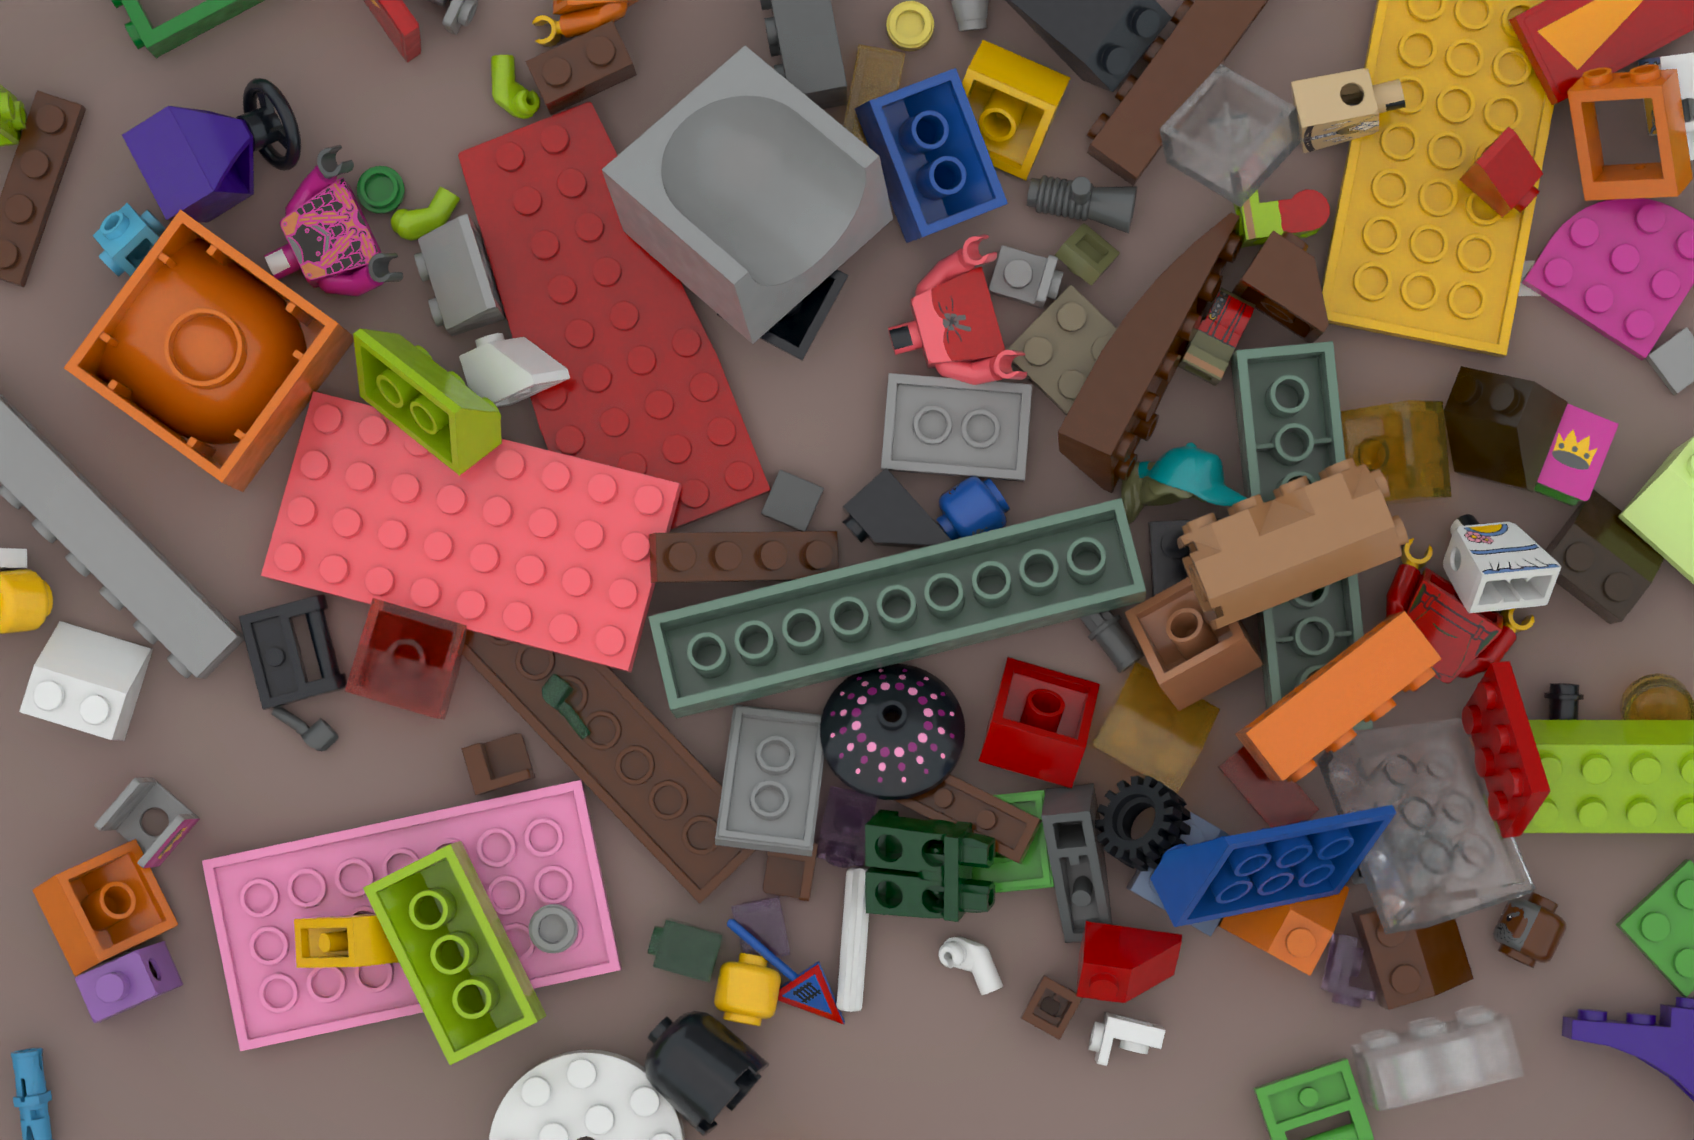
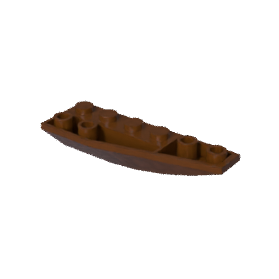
[1058,212,1244,493]

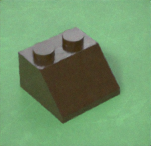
[1444,366,1568,492]
[1545,489,1664,624]

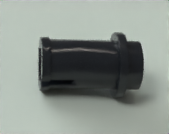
[1544,683,1584,720]

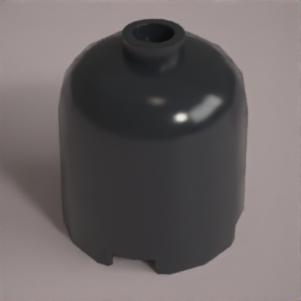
[644,1011,769,1136]

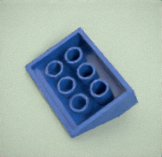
[1150,805,1397,927]

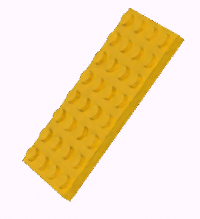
[1321,0,1554,358]

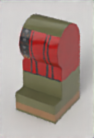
[1178,287,1256,386]

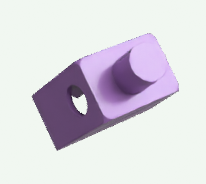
[75,941,183,1023]

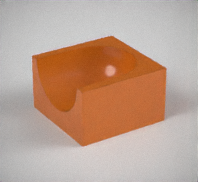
[64,210,354,492]

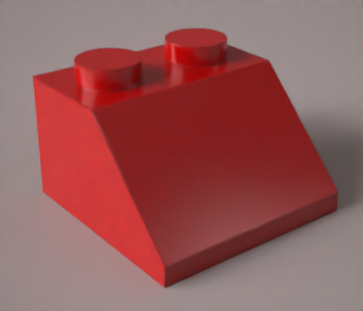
[979,657,1100,788]

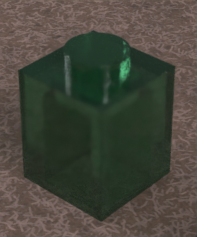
[647,918,724,982]

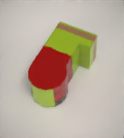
[1233,189,1330,248]

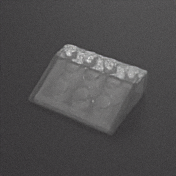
[1317,718,1536,934]

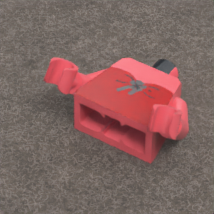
[888,234,1027,385]

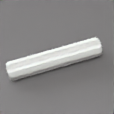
[836,868,869,1012]

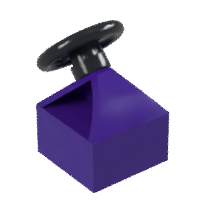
[122,78,301,223]

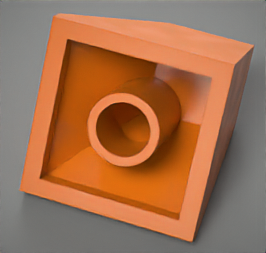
[1218,886,1350,976]

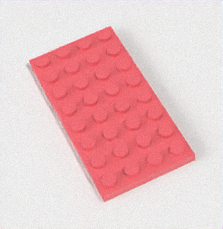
[261,391,682,673]

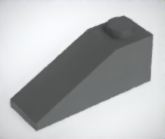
[1041,783,1113,943]

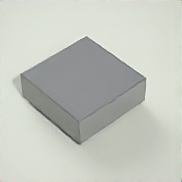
[1646,327,1694,395]

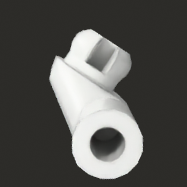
[938,937,1003,995]

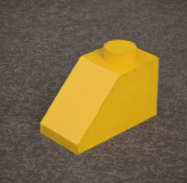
[294,914,399,968]

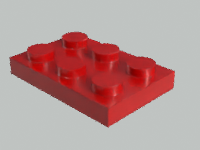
[1462,661,1551,838]

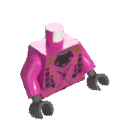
[264,145,403,297]

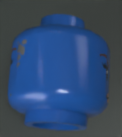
[936,476,1010,540]

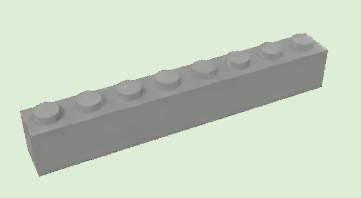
[0,393,245,679]

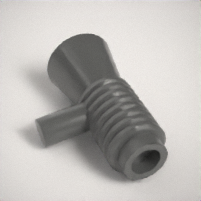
[1027,175,1137,234]

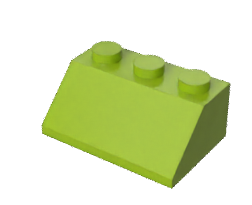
[353,328,502,476]

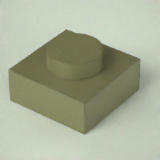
[1055,223,1120,286]

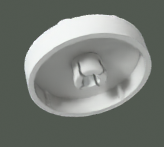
[489,1050,685,1140]

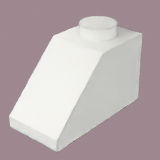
[459,333,570,407]

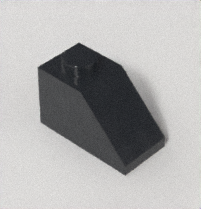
[843,468,951,548]

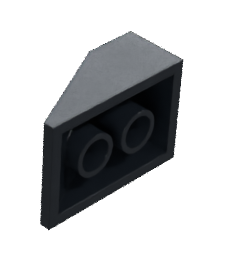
[1005,0,1172,92]

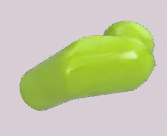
[491,55,540,119]
[391,187,460,241]

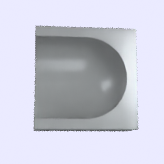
[602,46,893,344]

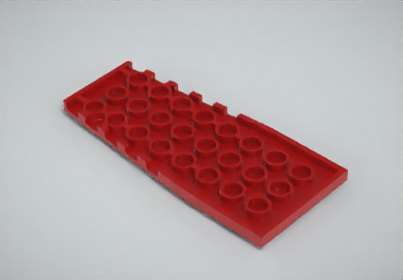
[458,102,771,531]

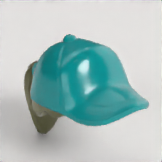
[1121,442,1247,524]

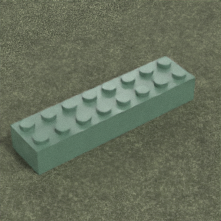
[1230,341,1373,730]

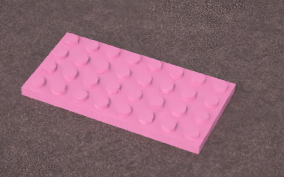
[202,780,622,1051]

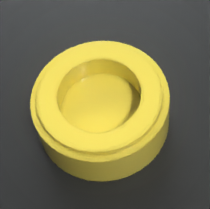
[886,1,934,51]

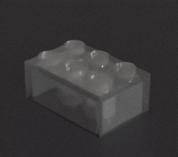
[1351,1005,1524,1112]

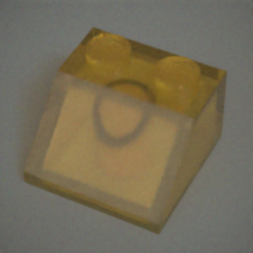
[1341,400,1452,505]
[1089,662,1220,793]

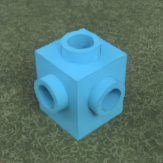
[92,203,166,277]

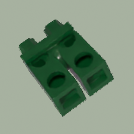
[865,809,995,922]

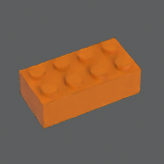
[1235,611,1442,783]

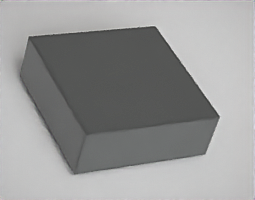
[761,469,824,531]

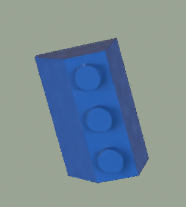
[855,68,1008,243]

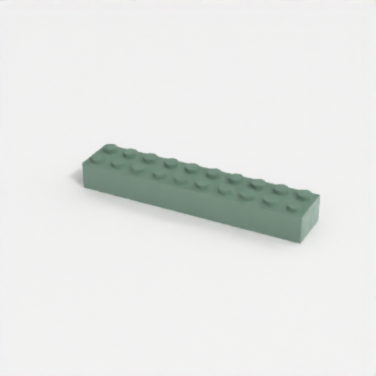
[648,498,1146,719]

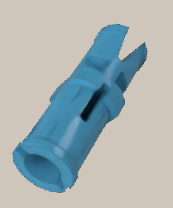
[11,1048,54,1140]

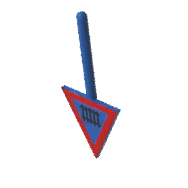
[727,919,845,1024]

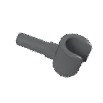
[272,706,339,752]

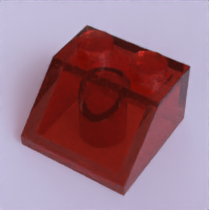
[345,598,467,720]

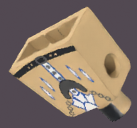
[1291,68,1406,153]

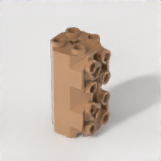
[1177,457,1409,631]

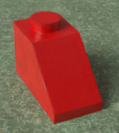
[1459,126,1543,218]
[1076,921,1182,1003]

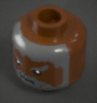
[1493,892,1567,968]

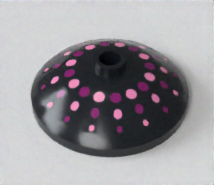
[820,663,965,800]

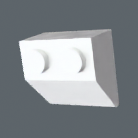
[19,621,153,741]

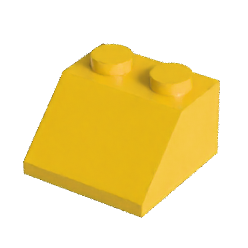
[962,40,1070,180]

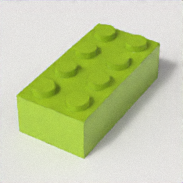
[1523,720,1694,833]

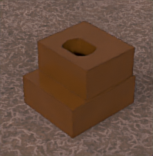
[1020,975,1083,1040]

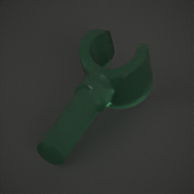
[542,674,591,740]

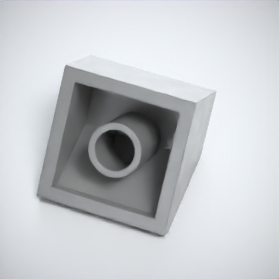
[414,214,506,336]

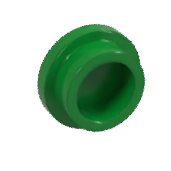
[357,166,405,214]

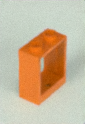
[1567,64,1693,201]

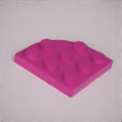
[1521,198,1694,361]

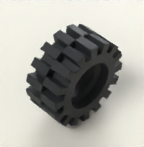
[1095,775,1191,871]

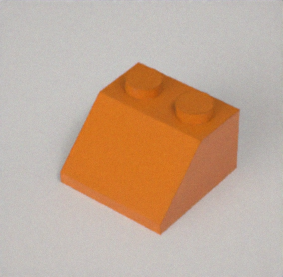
[32,839,178,977]

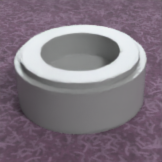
[529,904,579,953]

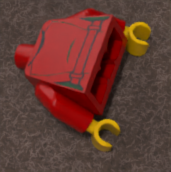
[1386,538,1535,692]

